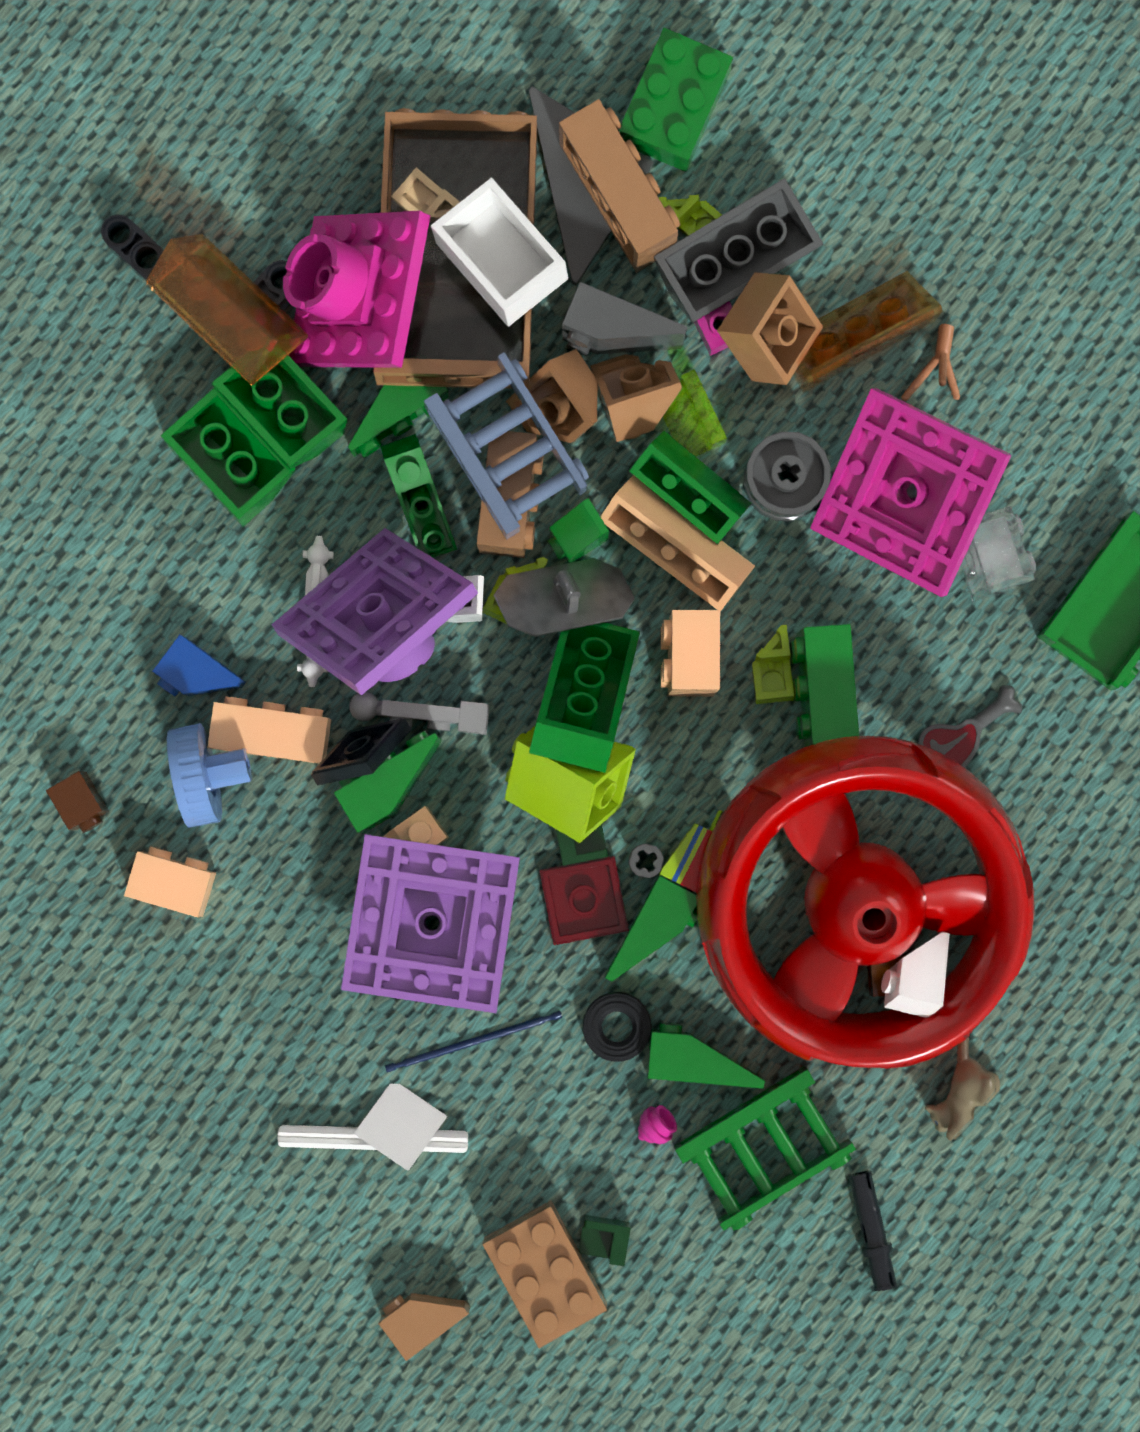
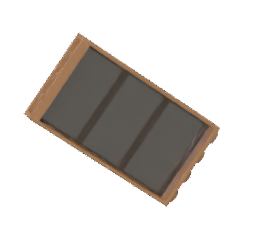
[374,108,537,389]

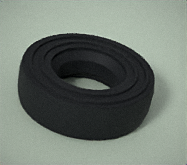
[583,992,652,1062]

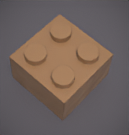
[717,272,823,385]

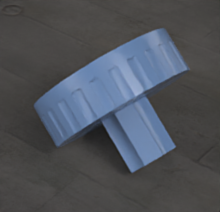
[167,723,252,828]

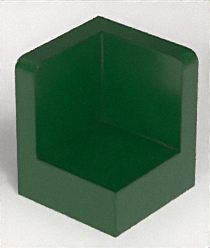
[556,824,608,866]
[579,1214,631,1266]

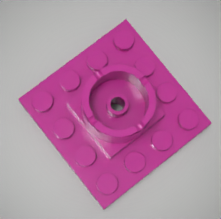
[283,211,431,368]
[810,388,1012,597]

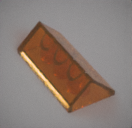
[146,234,308,386]
[793,271,943,393]

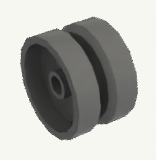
[743,431,831,521]

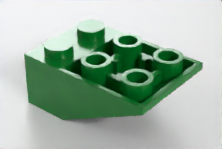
[334,731,442,833]

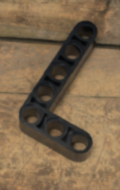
[101,214,291,357]

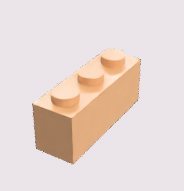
[207,696,332,764]

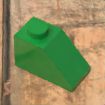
[547,498,609,563]

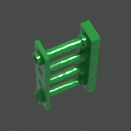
[674,1066,856,1231]

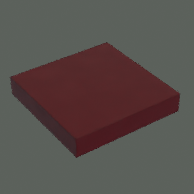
[539,856,629,945]

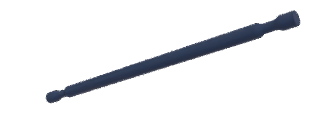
[385,1011,562,1073]

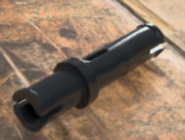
[848,1170,898,1291]

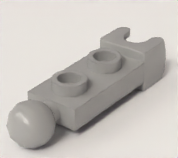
[349,692,490,735]

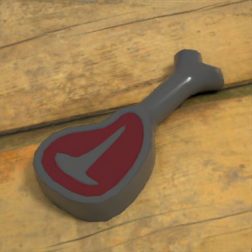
[917,685,1022,768]

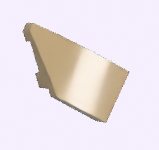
[391,167,460,222]

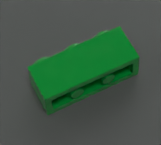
[629,431,752,544]

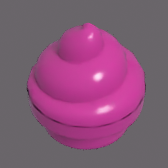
[638,1105,677,1144]

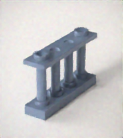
[424,352,589,540]

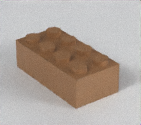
[559,99,680,273]

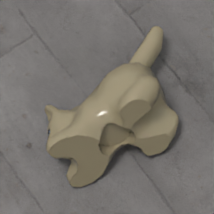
[925,1037,1000,1141]

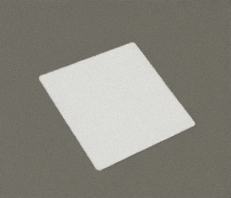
[354,1084,447,1171]

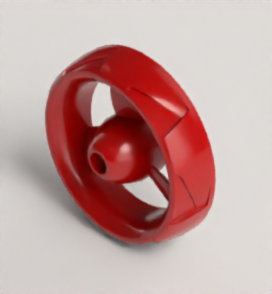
[696,736,1035,1069]

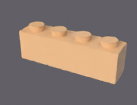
[600,475,755,612]

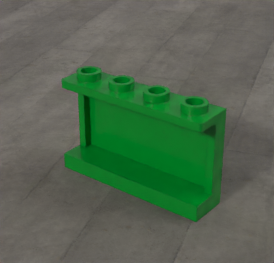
[1037,511,1140,691]

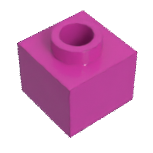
[694,301,732,356]

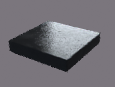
[311,718,411,786]

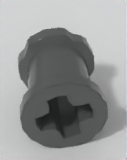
[629,844,664,878]

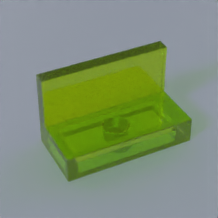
[663,369,727,457]

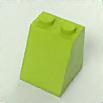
[504,726,636,843]

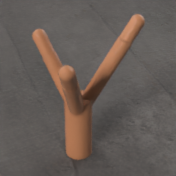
[901,324,960,401]

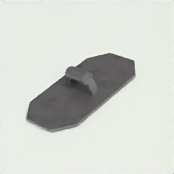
[494,558,635,637]

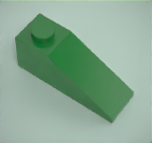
[605,875,697,982]
[647,1023,765,1089]

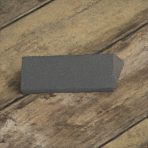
[654,178,823,323]

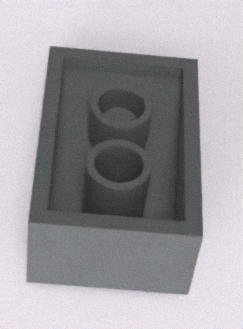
[562,282,687,356]

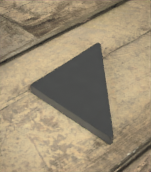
[529,86,654,286]

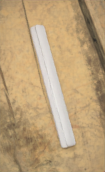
[277,1125,468,1153]

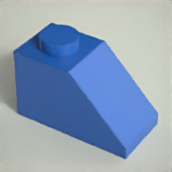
[152,634,246,697]

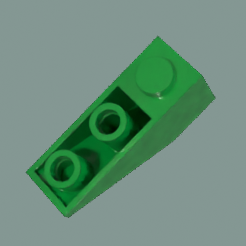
[348,353,449,457]
[380,434,457,558]

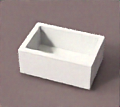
[431,177,568,327]

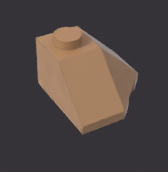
[506,349,598,443]
[590,354,682,442]

